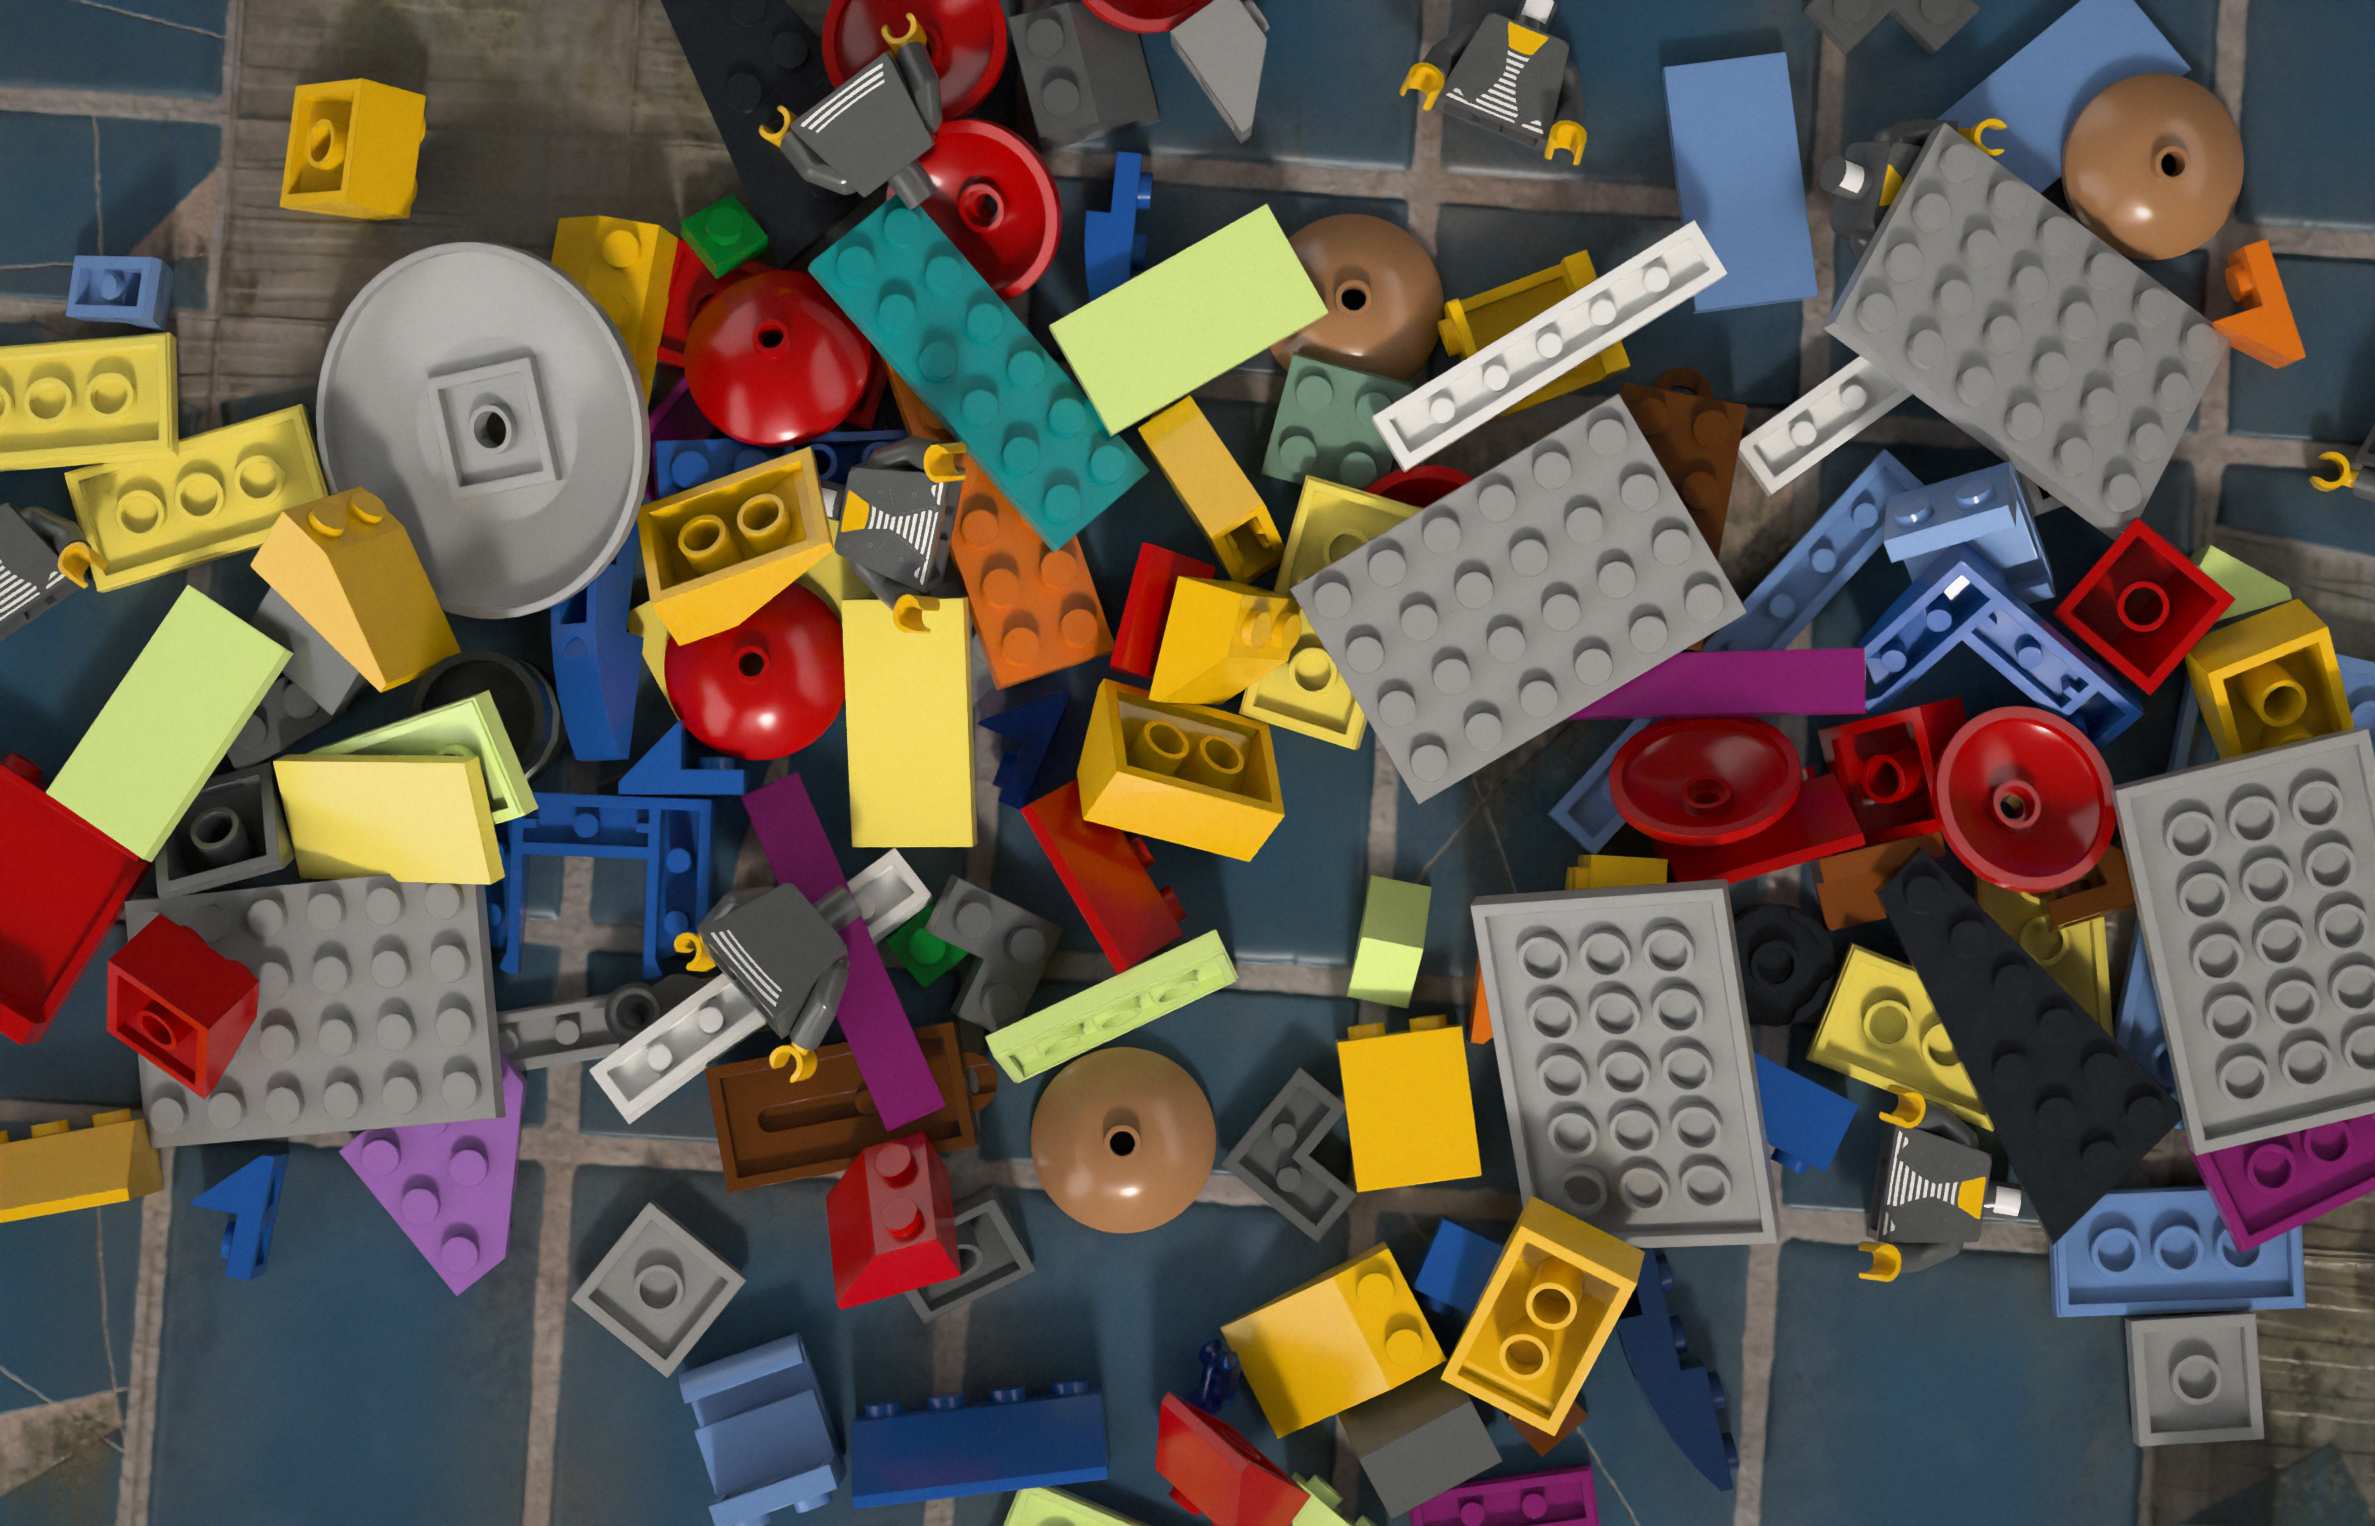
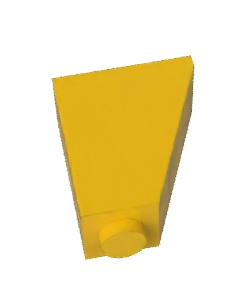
[1137,395,1286,584]

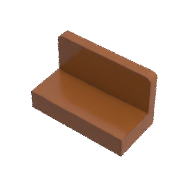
[1809,831,1946,930]

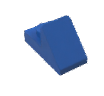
[618,720,751,796]
[190,1150,289,1281]

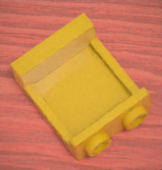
[1437,249,1631,425]
[1335,1014,1482,1192]

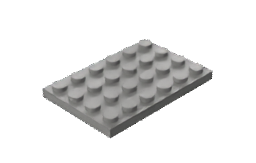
[1823,123,2231,541]
[1290,393,1747,805]
[2110,726,2375,1155]
[124,874,506,1149]
[1470,879,1781,1248]

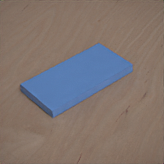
[1936,0,2191,193]
[1661,52,1818,314]
[2049,1185,2306,1317]

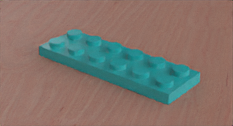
[808,194,1150,553]

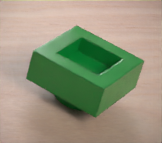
[681,194,768,279]
[885,902,970,989]

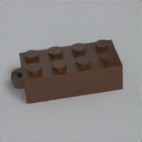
[1615,367,1747,653]
[705,1019,998,1193]

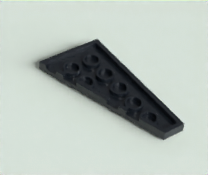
[661,0,872,270]
[1874,847,2183,1245]

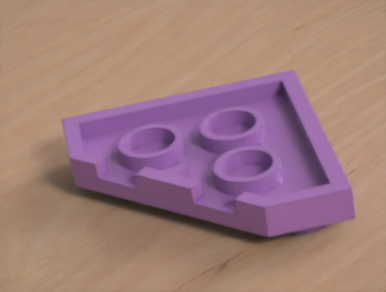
[339,1046,528,1296]

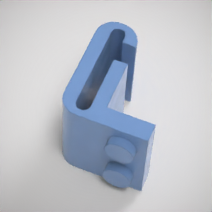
[1883,461,2056,605]
[679,1332,847,1526]

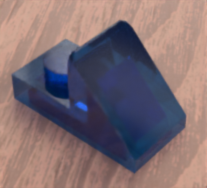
[977,691,1072,810]

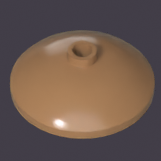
[2061,73,2244,261]
[1269,214,1444,382]
[1030,1046,1216,1233]

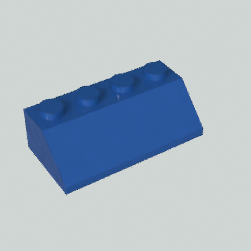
[850,1377,1111,1509]

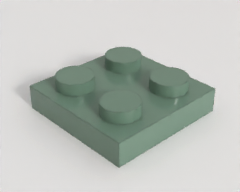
[1261,352,1413,491]

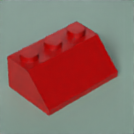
[1649,765,1866,884]
[1020,778,1188,974]

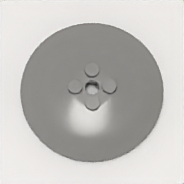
[316,242,651,619]

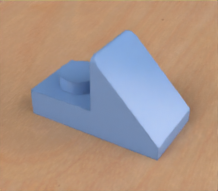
[66,255,174,331]

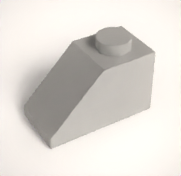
[1170,0,1270,144]

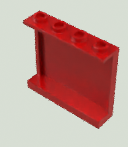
[0,751,155,1045]

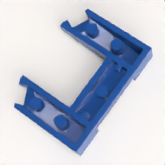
[1855,542,2143,752]
[485,790,718,980]

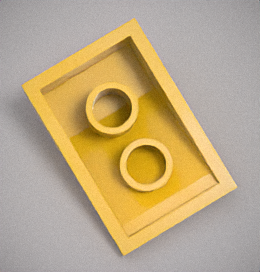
[637,447,834,646]
[250,486,461,693]
[2184,598,2354,760]
[1441,1195,1645,1436]
[1220,1241,1447,1439]

